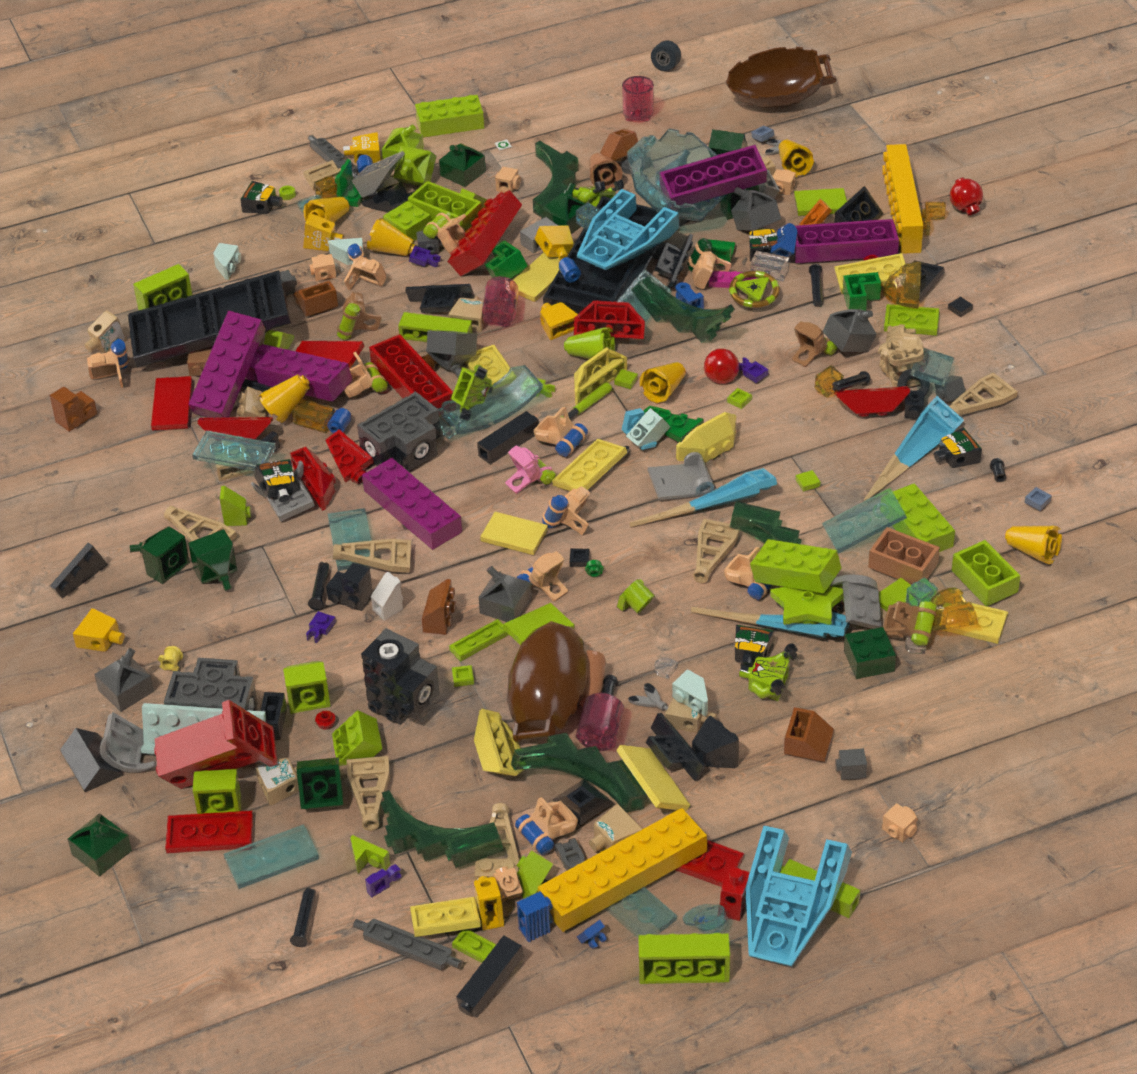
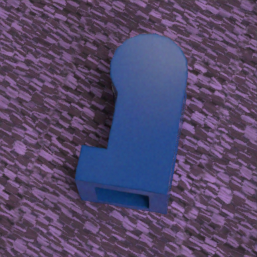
[771,223,797,258]
[675,282,704,314]

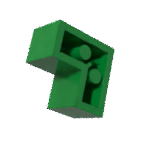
[485,240,528,285]
[842,272,881,311]

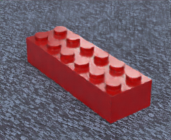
[447,190,522,276]
[369,334,455,416]

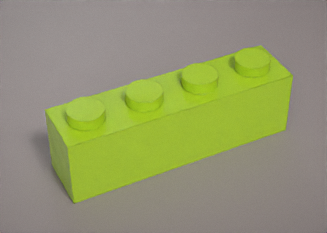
[398,312,473,342]

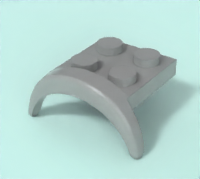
[251,461,314,522]
[830,574,881,629]
[100,712,156,773]

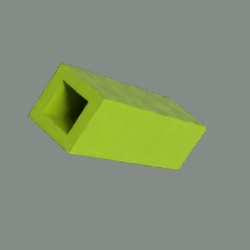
[780,859,860,918]

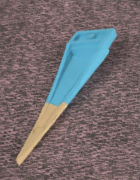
[864,396,964,501]
[630,468,777,528]
[691,607,850,639]

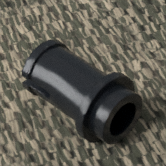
[989,458,1007,482]
[601,675,618,702]

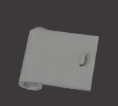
[647,452,714,500]

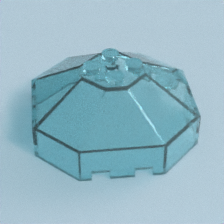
[627,128,727,222]

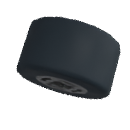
[651,40,681,71]

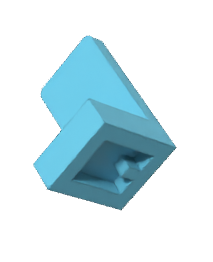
[621,408,657,450]

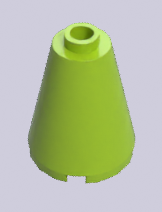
[564,327,615,359]

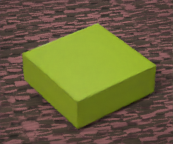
[614,369,638,389]
[727,388,752,409]
[795,470,821,492]
[452,665,474,687]

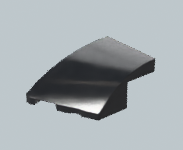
[361,182,415,211]

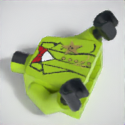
[573,180,624,208]
[451,364,493,421]
[739,643,798,701]

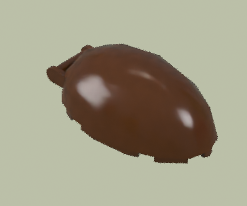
[726,46,837,107]
[507,621,588,743]

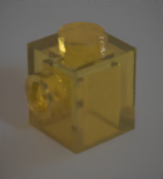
[314,175,337,199]
[814,365,844,398]

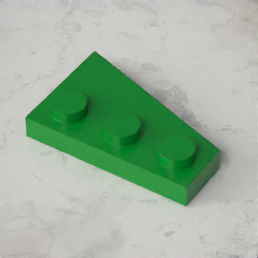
[643,405,704,442]

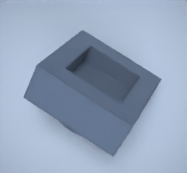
[751,126,775,142]
[1024,487,1052,511]

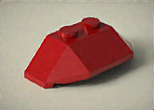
[573,301,645,339]
[834,386,910,416]
[197,417,273,445]
[290,446,336,511]

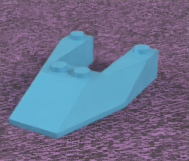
[577,189,679,270]
[746,826,852,967]

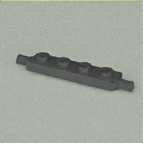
[308,135,358,179]
[353,919,462,971]

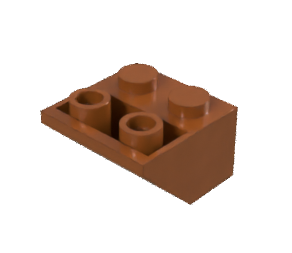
[600,128,641,162]
[293,280,338,317]
[422,579,456,635]
[784,707,834,762]

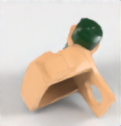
[687,238,731,289]

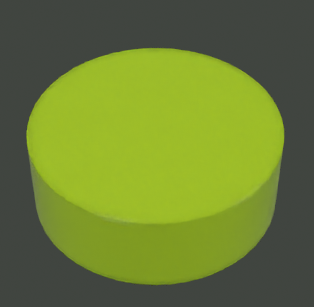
[279,185,296,200]

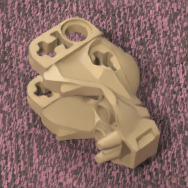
[878,324,925,387]

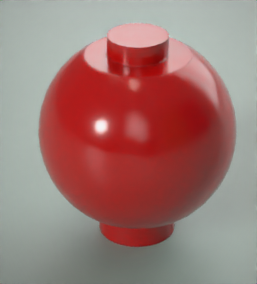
[949,177,983,216]
[704,348,739,384]

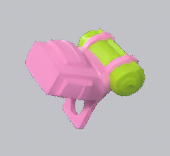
[505,446,556,494]

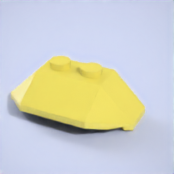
[574,347,627,405]
[676,412,736,462]
[474,709,526,776]

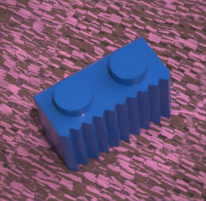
[516,891,553,942]

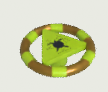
[729,271,780,308]

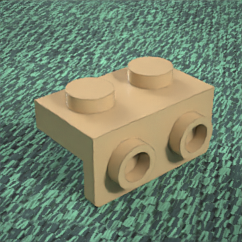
[303,160,341,190]
[237,387,266,417]

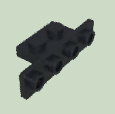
[654,233,693,292]
[405,284,475,313]
[646,713,706,781]

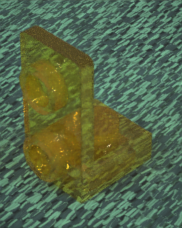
[921,202,946,236]

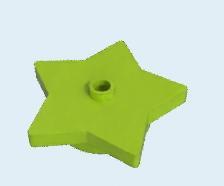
[770,586,844,625]

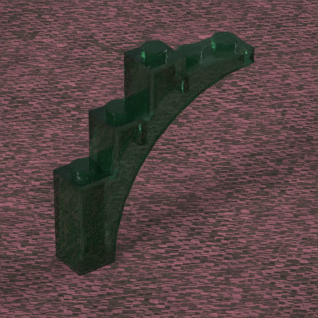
[532,140,579,218]
[631,274,735,343]
[730,501,802,544]
[511,733,647,813]
[380,790,504,868]

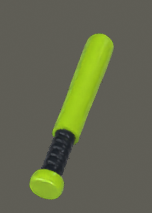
[560,382,612,420]

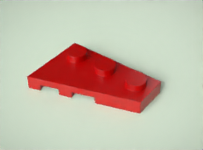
[325,430,374,483]

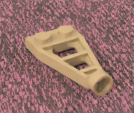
[949,372,1018,416]
[164,506,237,542]
[693,519,741,583]
[333,539,411,573]
[347,756,390,831]
[475,803,519,880]

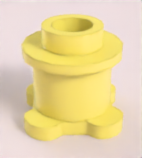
[158,646,183,671]

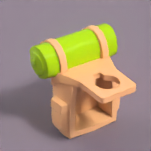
[423,211,466,255]
[343,352,387,398]

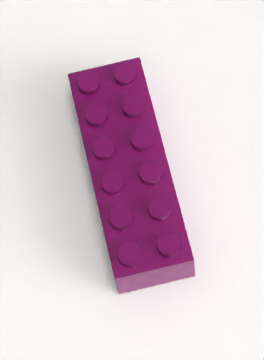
[660,144,767,210]
[794,219,899,263]
[188,311,266,418]
[246,344,353,402]
[362,458,462,550]

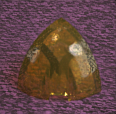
[883,262,921,309]
[929,587,978,631]

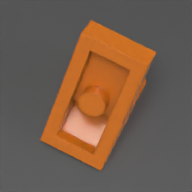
[799,199,832,225]

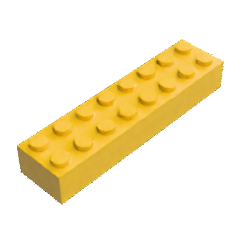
[882,144,923,254]
[538,808,707,932]

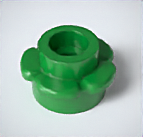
[585,560,604,577]

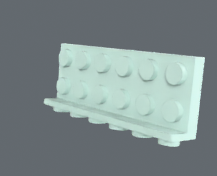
[141,703,266,763]

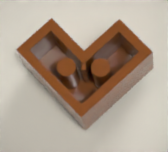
[49,386,97,432]

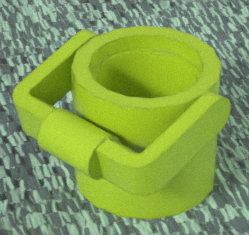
[617,579,655,614]

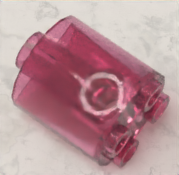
[622,76,654,122]
[482,276,519,327]
[575,693,624,754]

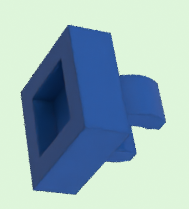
[576,920,606,949]

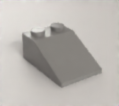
[352,151,405,198]

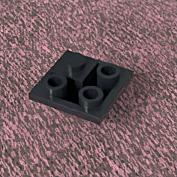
[692,715,739,768]
[553,779,612,825]

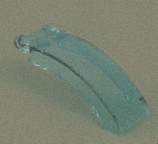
[438,365,543,439]

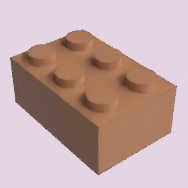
[868,527,940,588]

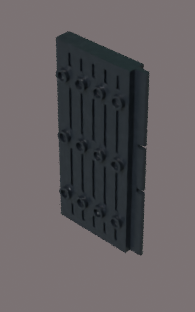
[543,196,660,314]
[128,270,291,368]

